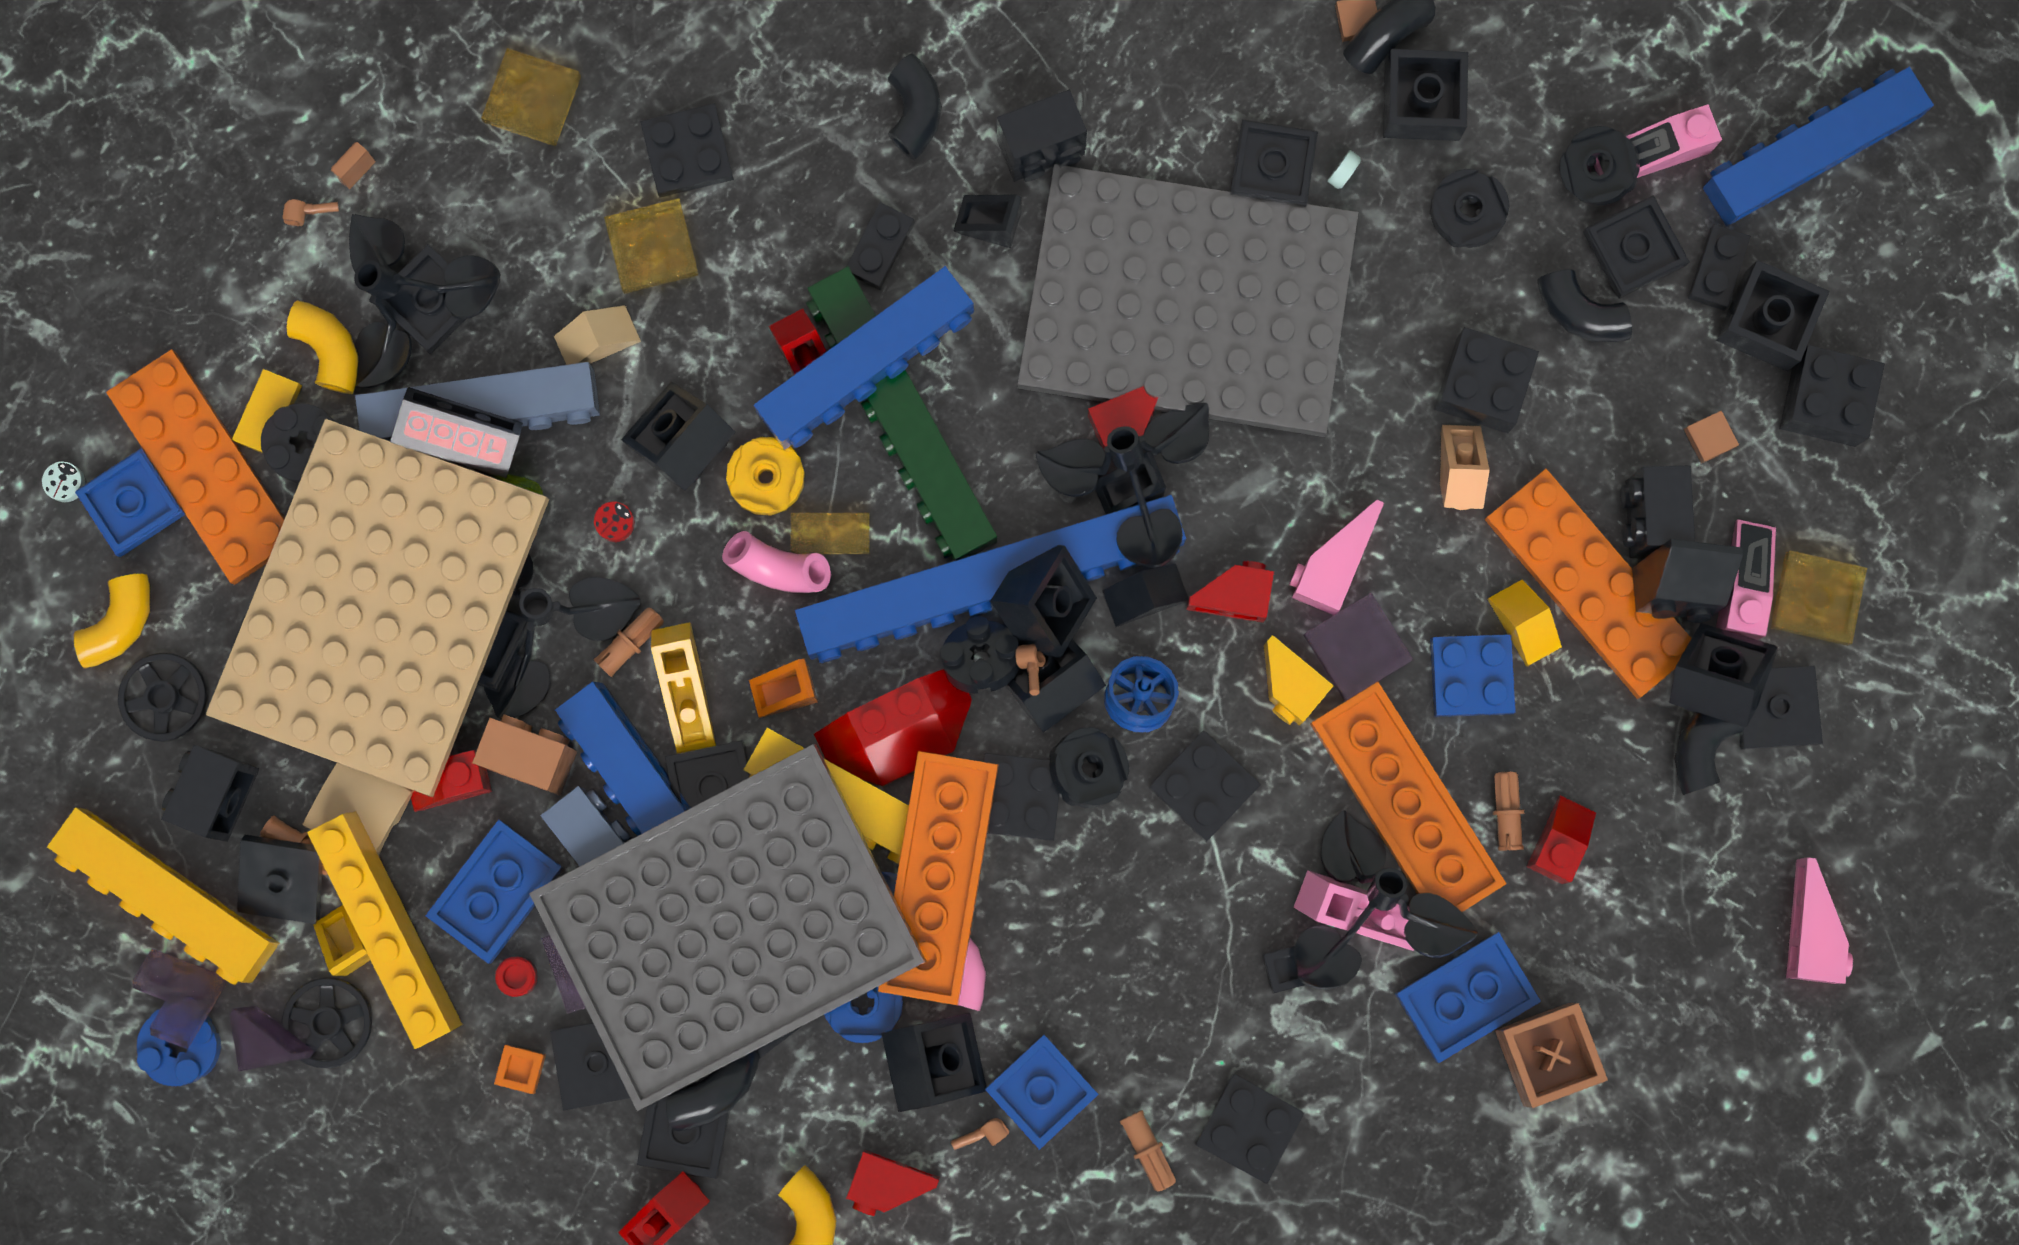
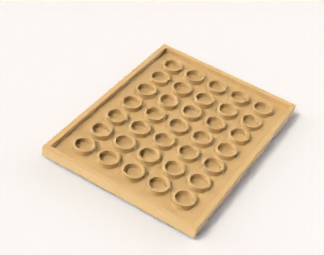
[206,419,549,797]

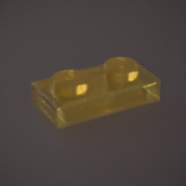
[791,513,870,554]

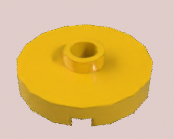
[726,437,805,515]

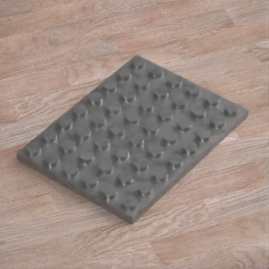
[1017,164,1358,437]
[529,744,926,1111]

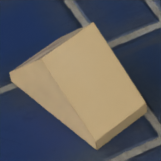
[554,305,641,365]

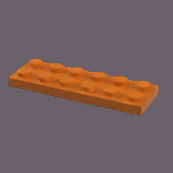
[106,349,285,585]
[1485,469,1692,699]
[1310,682,1507,912]
[878,751,999,1005]

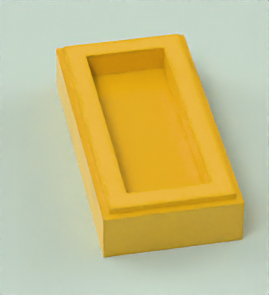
[232,369,302,453]

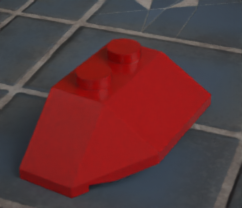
[814,669,972,786]

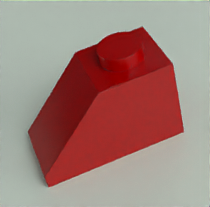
[768,308,827,375]
[1088,386,1158,449]
[1186,561,1274,623]
[411,750,492,812]
[1526,795,1596,884]
[846,1150,940,1216]
[618,1171,710,1245]

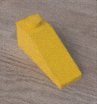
[651,622,716,754]

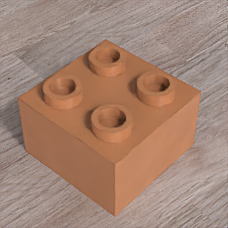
[472,715,577,796]
[1495,1003,1608,1108]

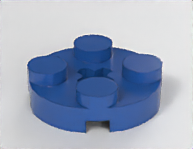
[824,986,903,1043]
[137,1005,221,1086]

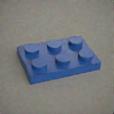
[425,820,564,964]
[1395,932,1541,1063]

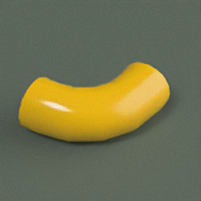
[287,300,358,394]
[74,574,150,668]
[778,1165,837,1245]

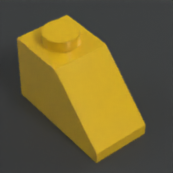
[1264,635,1334,726]

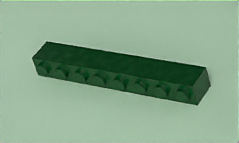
[805,266,997,561]

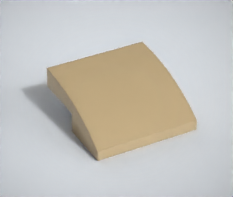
[303,763,414,856]

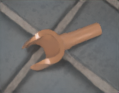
[283,199,339,226]
[1015,644,1046,695]
[951,1118,1009,1150]

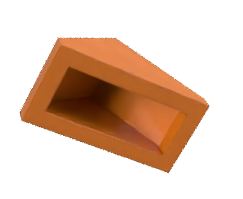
[749,658,818,718]

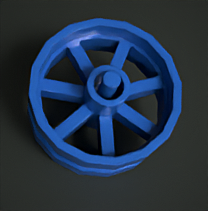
[1104,656,1179,732]

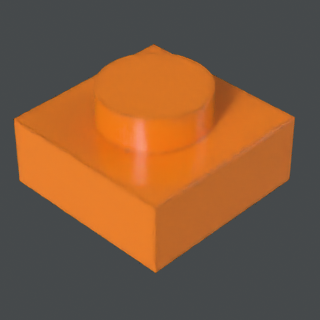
[494,1044,546,1094]

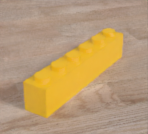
[744,728,909,865]
[47,807,280,985]
[307,811,463,1049]

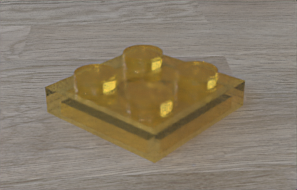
[481,48,581,146]
[604,198,699,294]
[1771,550,1867,646]

